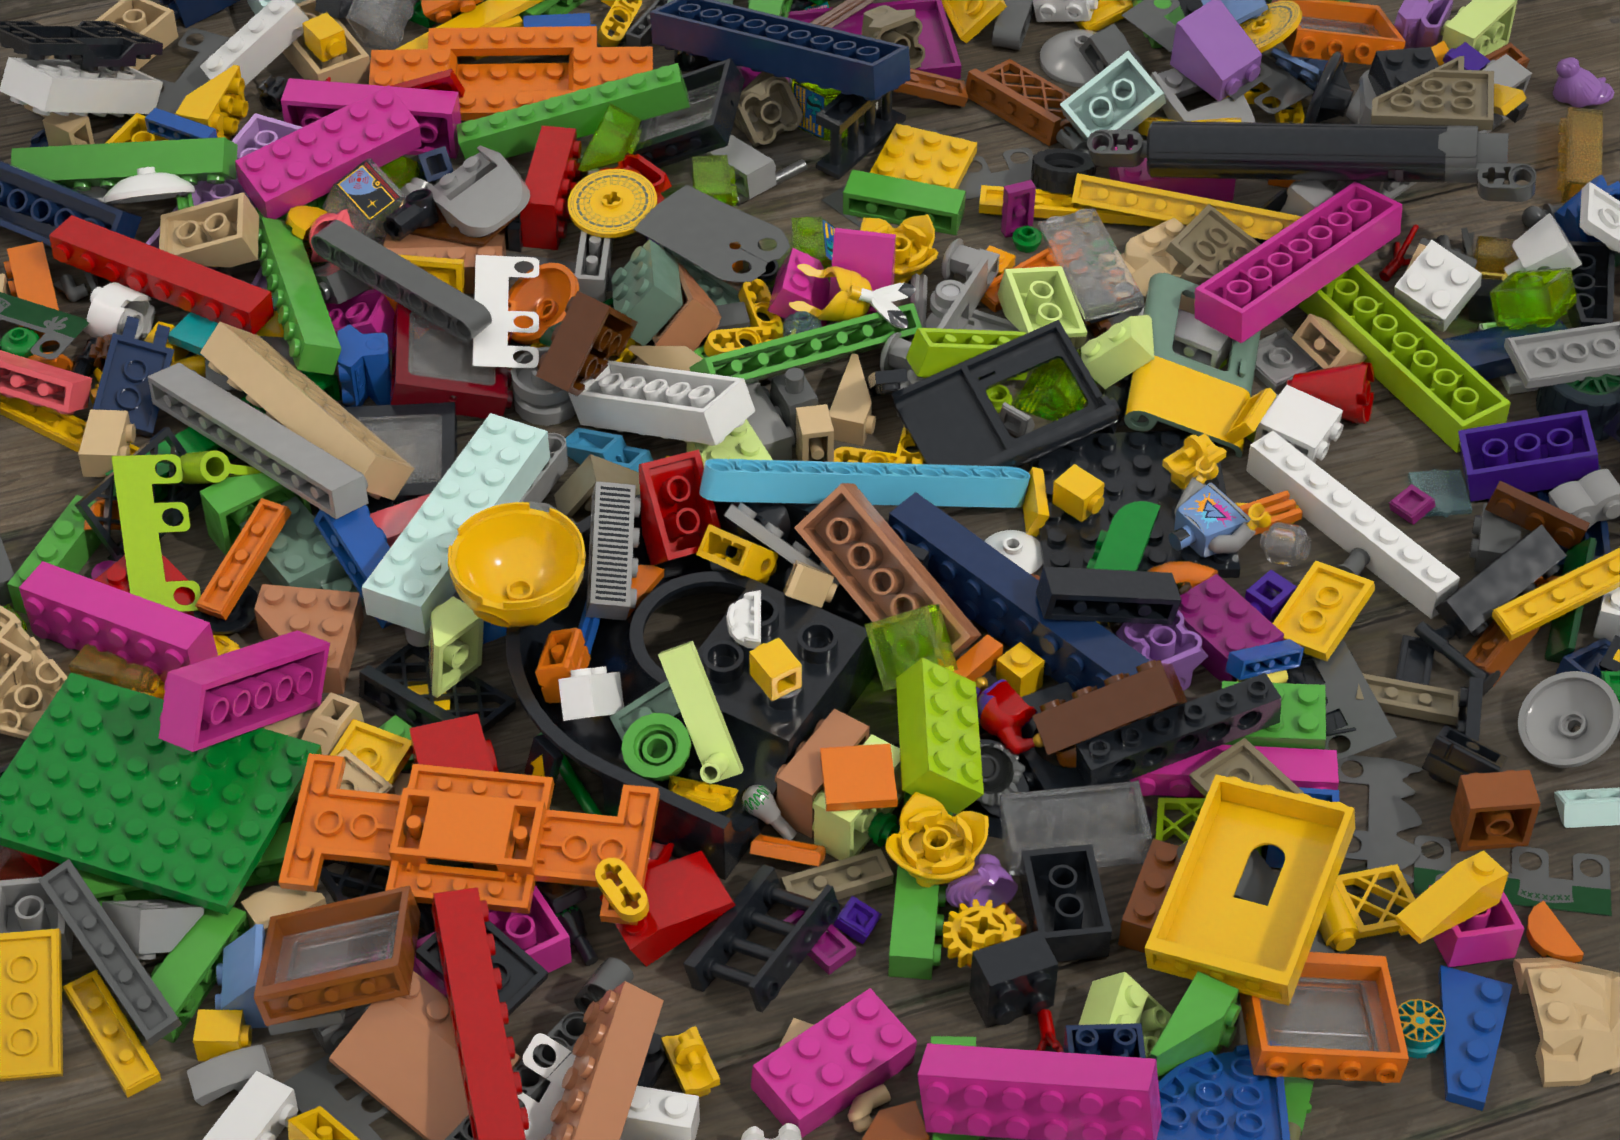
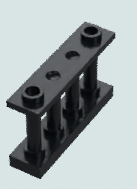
[816,90,906,180]
[683,864,841,1013]

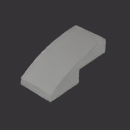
[187,1044,274,1106]

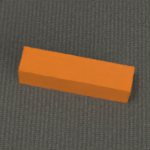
[947,634,1003,681]

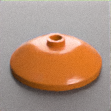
[508,263,579,345]

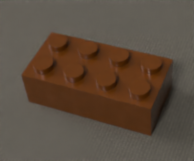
[1032,660,1187,755]

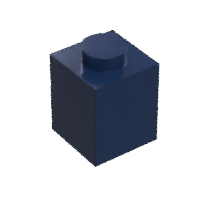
[410,146,454,183]

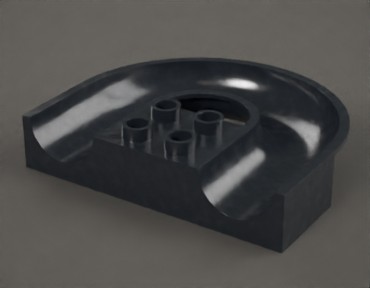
[506,494,929,880]

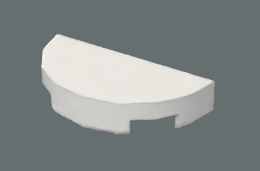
[726,590,761,649]

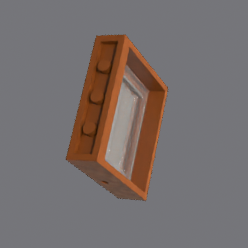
[253,886,421,1026]

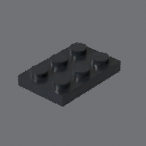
[416,921,548,1016]

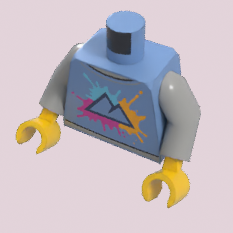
[1169,456,1271,557]

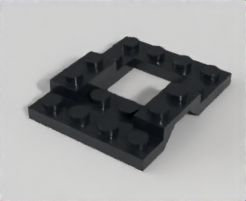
[0,21,163,71]

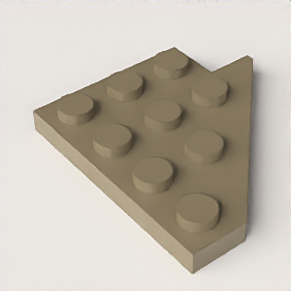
[1371,56,1494,131]
[1165,204,1261,285]

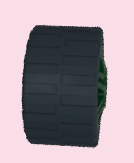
[1536,374,1620,441]

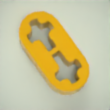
[595,858,649,923]

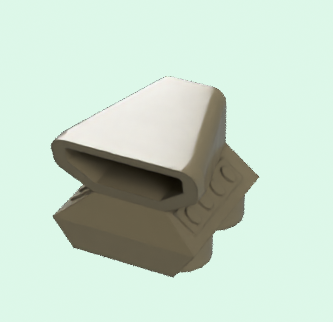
[861,5,925,69]
[734,72,804,148]

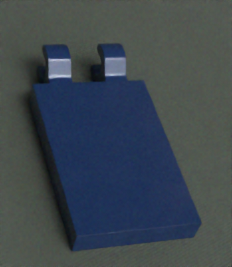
[92,316,175,437]

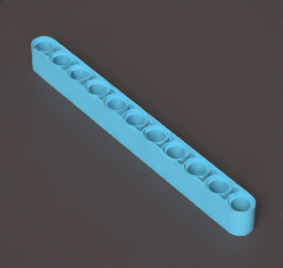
[699,459,1031,508]

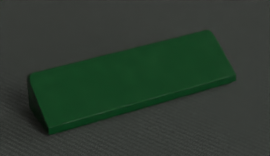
[1545,537,1597,663]

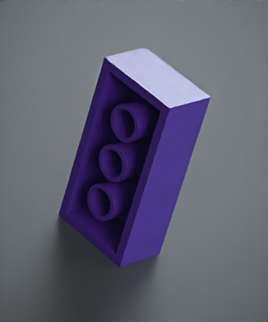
[1458,410,1599,502]

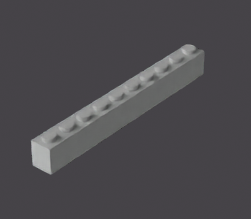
[147,362,368,519]

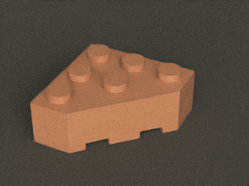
[254,584,364,694]

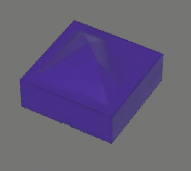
[833,896,882,944]

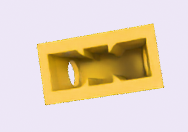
[696,524,778,584]

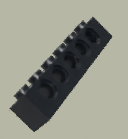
[1076,673,1282,795]

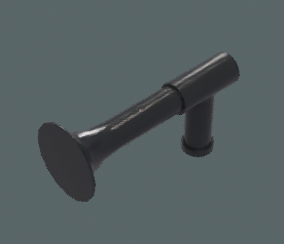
[1414,621,1501,696]

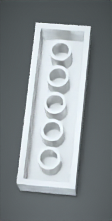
[0,57,163,117]
[568,361,755,446]

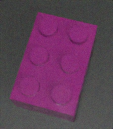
[1178,574,1284,683]

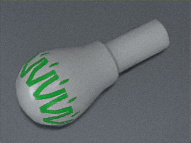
[742,784,797,840]

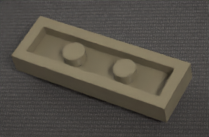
[1356,673,1459,726]
[781,848,894,913]

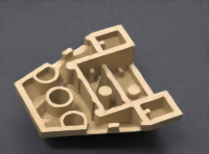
[1103,218,1195,315]
[0,605,67,740]
[1513,957,1620,1087]

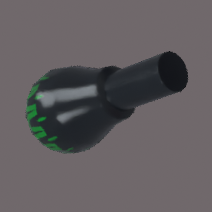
[554,905,598,966]

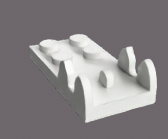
[1580,182,1620,253]

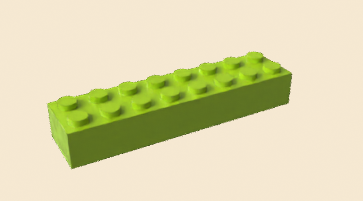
[1299,264,1511,453]

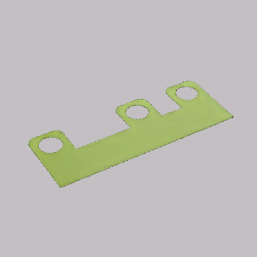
[111,454,201,612]

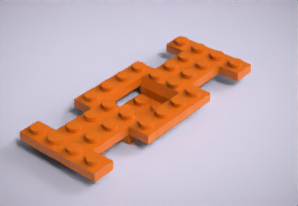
[278,753,660,925]

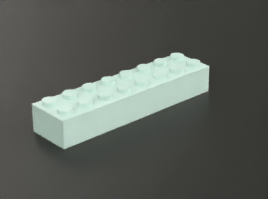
[362,413,550,634]

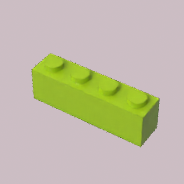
[906,328,1029,381]

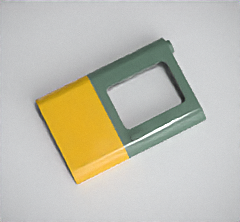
[1124,273,1261,458]

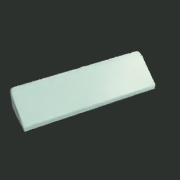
[1554,787,1620,828]

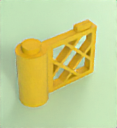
[1318,864,1415,951]

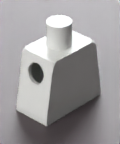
[1504,213,1582,285]

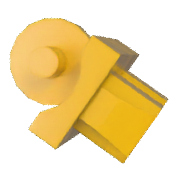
[1162,433,1227,489]
[661,1026,720,1097]

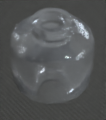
[1260,522,1311,567]

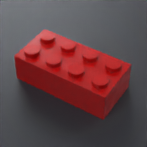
[520,126,583,250]

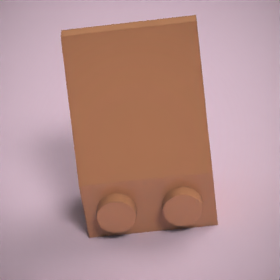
[652,263,721,351]

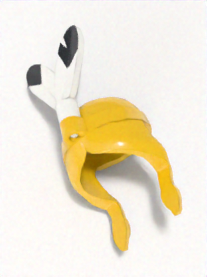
[789,264,915,329]

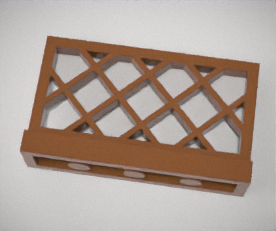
[966,59,1073,146]

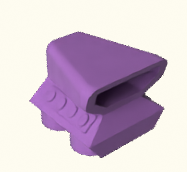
[1394,0,1453,49]
[1116,610,1208,691]

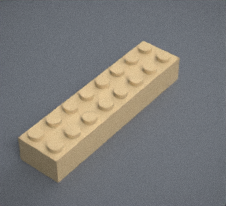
[200,322,415,500]

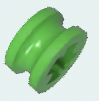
[176,193,194,210]

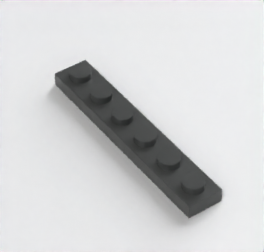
[38,859,182,1046]

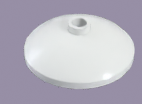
[104,167,195,204]

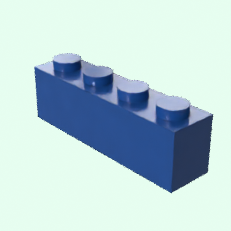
[314,505,394,629]

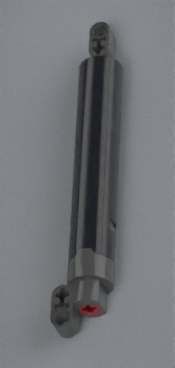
[1087,121,1536,202]

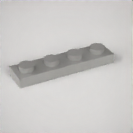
[724,502,840,587]

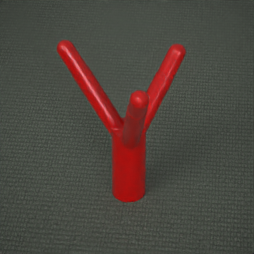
[1379,224,1419,282]
[1036,1009,1063,1052]

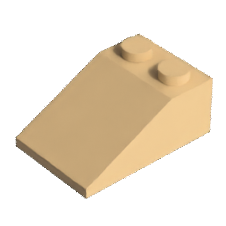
[159,192,259,267]

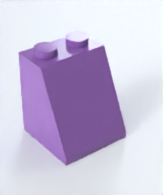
[1170,0,1262,101]

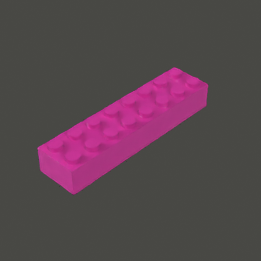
[1195,181,1403,343]

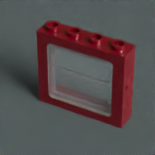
[390,302,513,419]

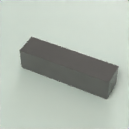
[625,0,668,47]

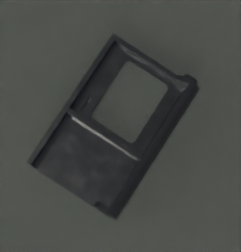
[891,320,1120,468]

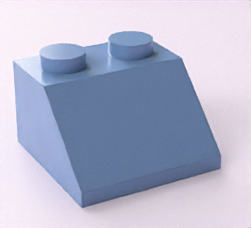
[215,924,268,1028]

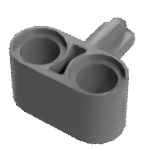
[574,957,634,1013]

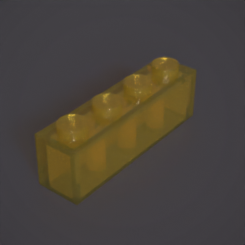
[1556,107,1603,203]

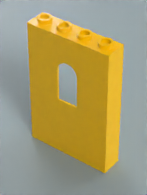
[1145,774,1355,1006]

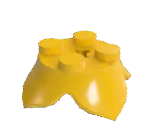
[860,214,938,284]
[885,792,989,887]

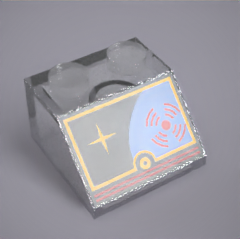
[322,158,406,243]

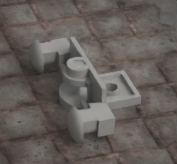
[880,238,1020,372]

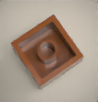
[1450,770,1540,852]

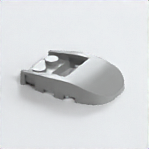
[1150,68,1255,122]
[426,145,530,237]

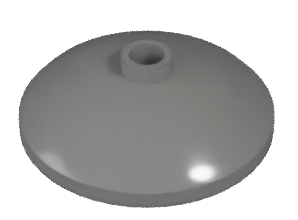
[1040,29,1097,87]
[1518,671,1620,768]

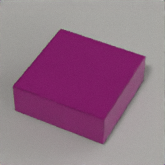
[1389,484,1436,525]

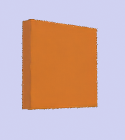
[820,743,898,812]

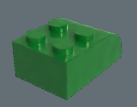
[1087,501,1160,571]

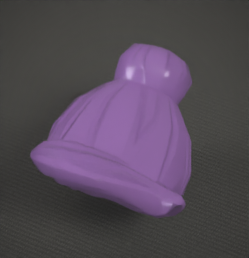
[1553,57,1615,108]
[945,854,1018,908]

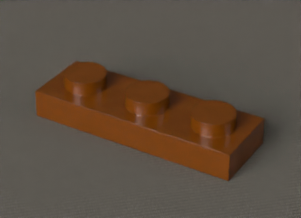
[1485,481,1590,549]

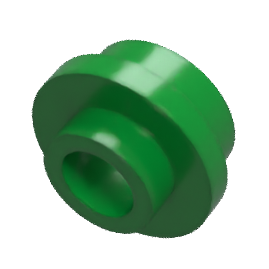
[1012,226,1042,253]
[868,812,899,847]

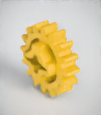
[942,899,1021,968]

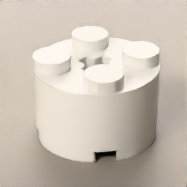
[83,282,155,340]

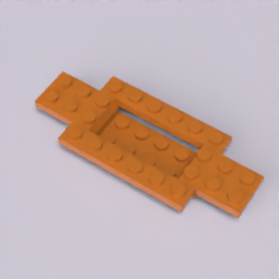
[369,26,653,121]

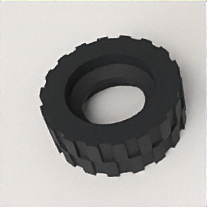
[1031,148,1096,194]

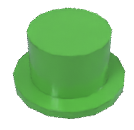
[621,713,691,781]

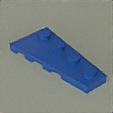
[1438,965,1512,1111]

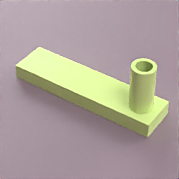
[658,641,744,785]

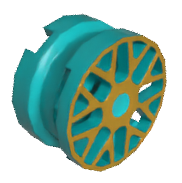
[1398,999,1446,1059]

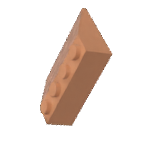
[383,229,506,294]
[329,971,521,1140]

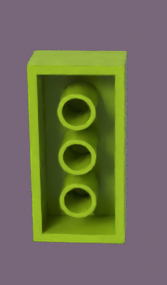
[896,657,984,815]

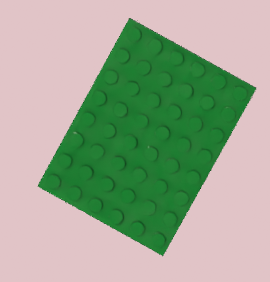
[0,672,322,915]

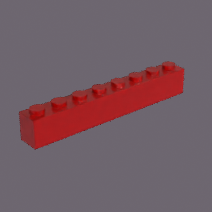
[49,215,274,334]
[431,887,529,1140]

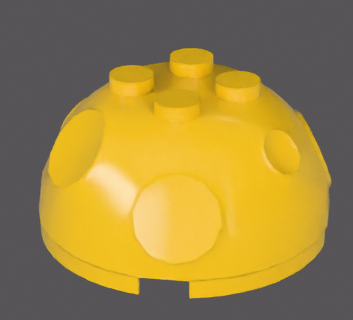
[448,502,586,627]

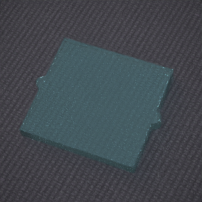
[1408,468,1472,518]

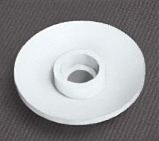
[985,530,1042,574]

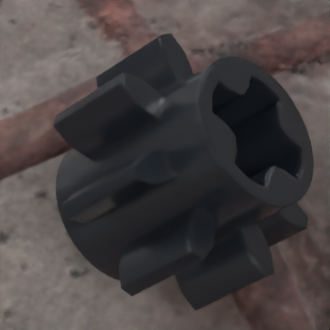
[257,75,288,112]

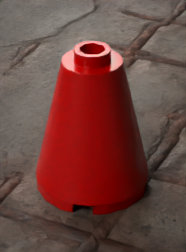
[1287,362,1374,424]

